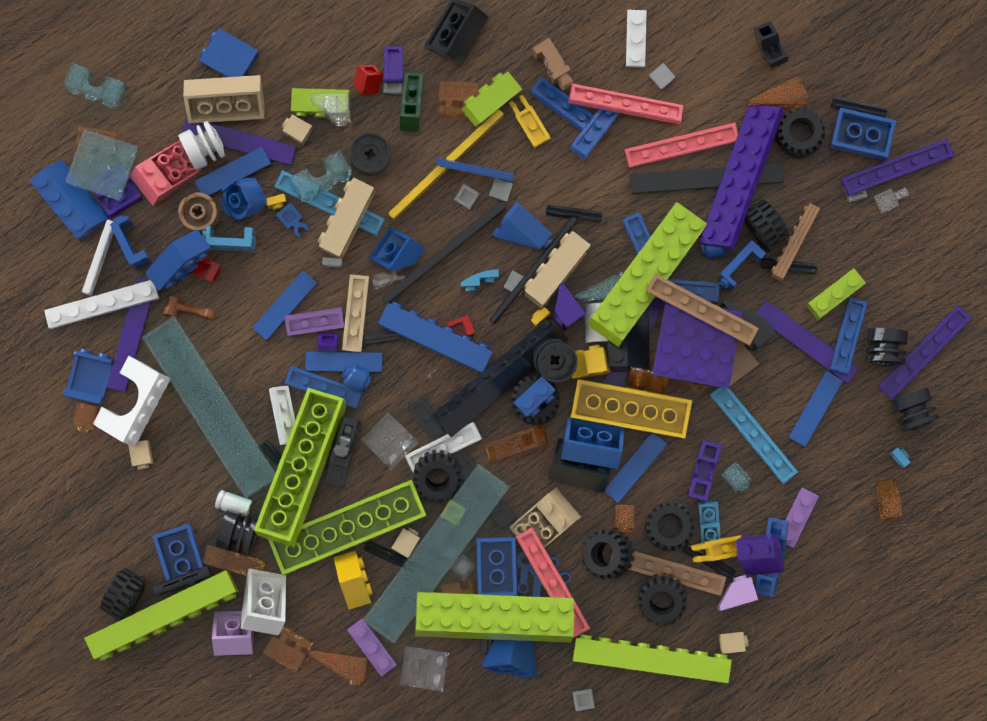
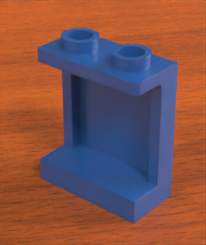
[199,29,260,77]
[110,215,152,270]
[718,240,766,291]
[63,348,114,406]

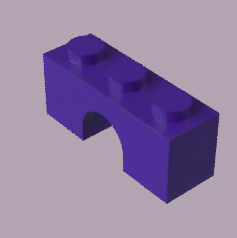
[687,440,722,502]

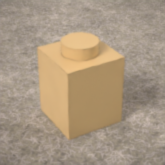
[282,114,313,145]
[128,440,154,470]
[392,527,420,558]
[719,632,748,654]

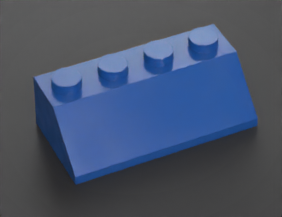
[29,160,110,242]

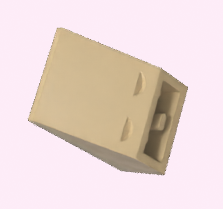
[509,487,581,548]

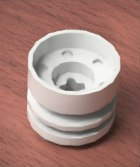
[178,120,225,171]

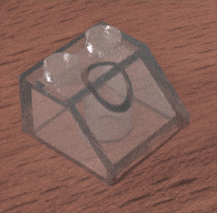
[310,93,351,126]
[361,413,418,469]
[400,646,448,691]

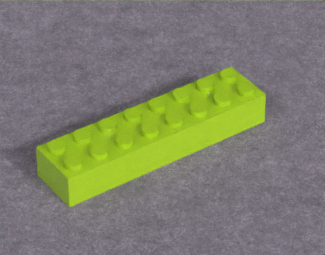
[587,202,707,347]
[254,388,347,547]
[268,480,427,575]
[84,570,239,661]
[415,592,574,643]
[572,634,732,683]

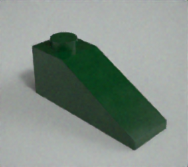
[400,72,423,132]

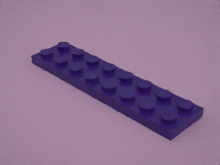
[699,104,784,249]

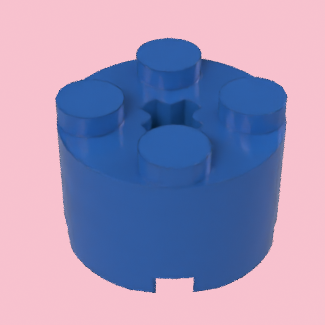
[221,178,267,219]

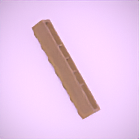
[771,203,820,282]

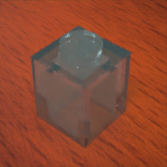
[720,462,751,492]

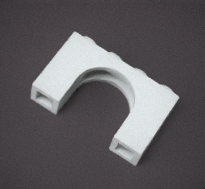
[93,356,170,447]

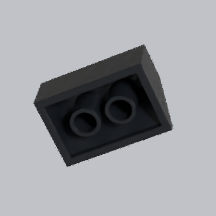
[424,0,489,65]
[608,312,650,372]
[548,438,611,493]

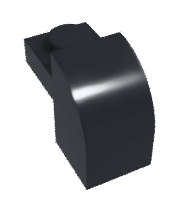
[753,21,788,68]

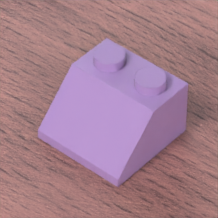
[717,575,758,611]
[212,611,254,656]

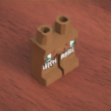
[532,38,573,91]

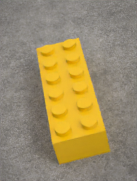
[571,379,692,438]

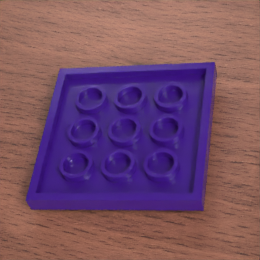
[652,302,742,389]

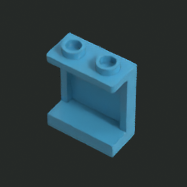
[202,226,256,252]

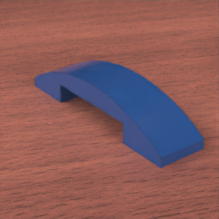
[755,517,789,597]

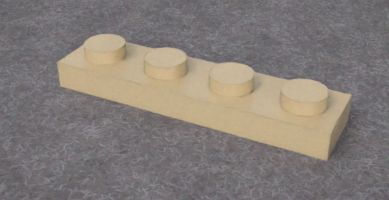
[342,274,369,352]

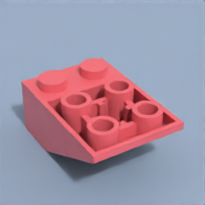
[130,141,202,206]

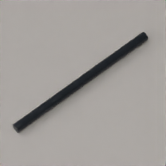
[489,216,578,325]

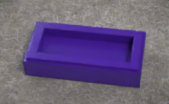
[384,46,403,83]

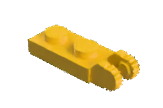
[509,95,551,149]
[691,535,741,562]

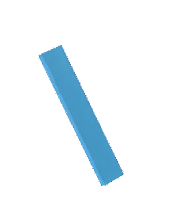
[274,170,385,236]
[710,387,798,484]

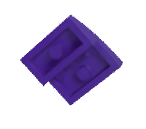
[89,164,143,218]

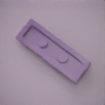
[284,307,344,336]
[785,488,819,548]
[347,618,397,677]

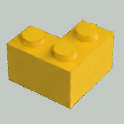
[572,345,612,380]
[334,551,373,610]

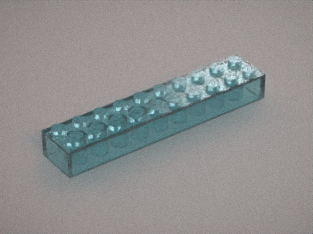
[142,316,276,499]
[363,464,510,643]

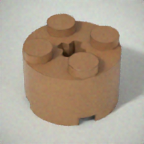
[178,192,219,234]

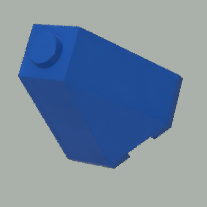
[493,202,553,251]
[482,640,537,678]

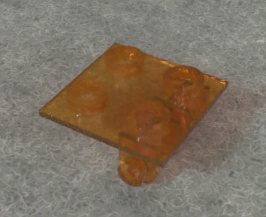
[627,368,668,394]

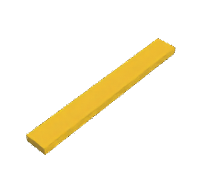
[389,109,504,221]

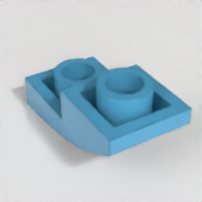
[461,269,499,292]
[698,501,720,543]

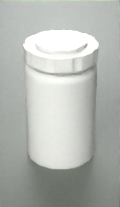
[215,490,252,518]

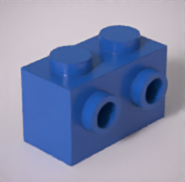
[514,376,555,418]

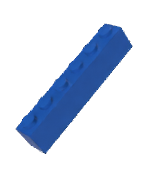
[378,302,492,373]

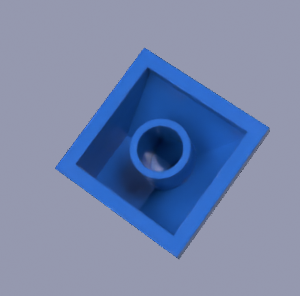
[369,227,425,271]

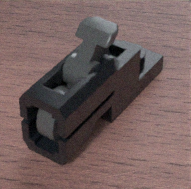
[325,416,362,488]

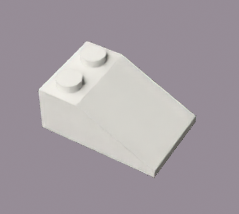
[241,569,286,635]

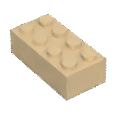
[183,75,264,124]
[318,177,376,259]
[524,231,591,309]

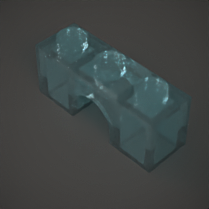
[63,63,127,108]
[290,150,351,202]

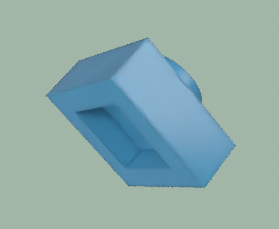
[890,448,910,468]

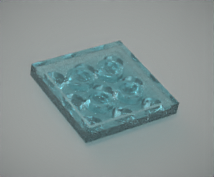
[65,129,139,201]

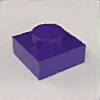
[317,333,338,352]

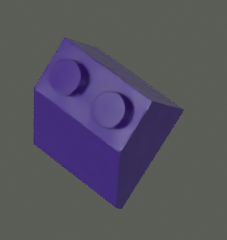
[554,282,585,331]
[736,534,784,575]

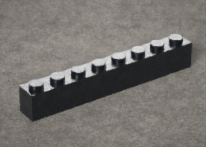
[432,317,569,438]

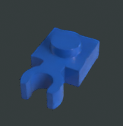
[276,202,309,237]

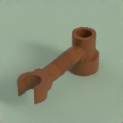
[162,296,215,320]

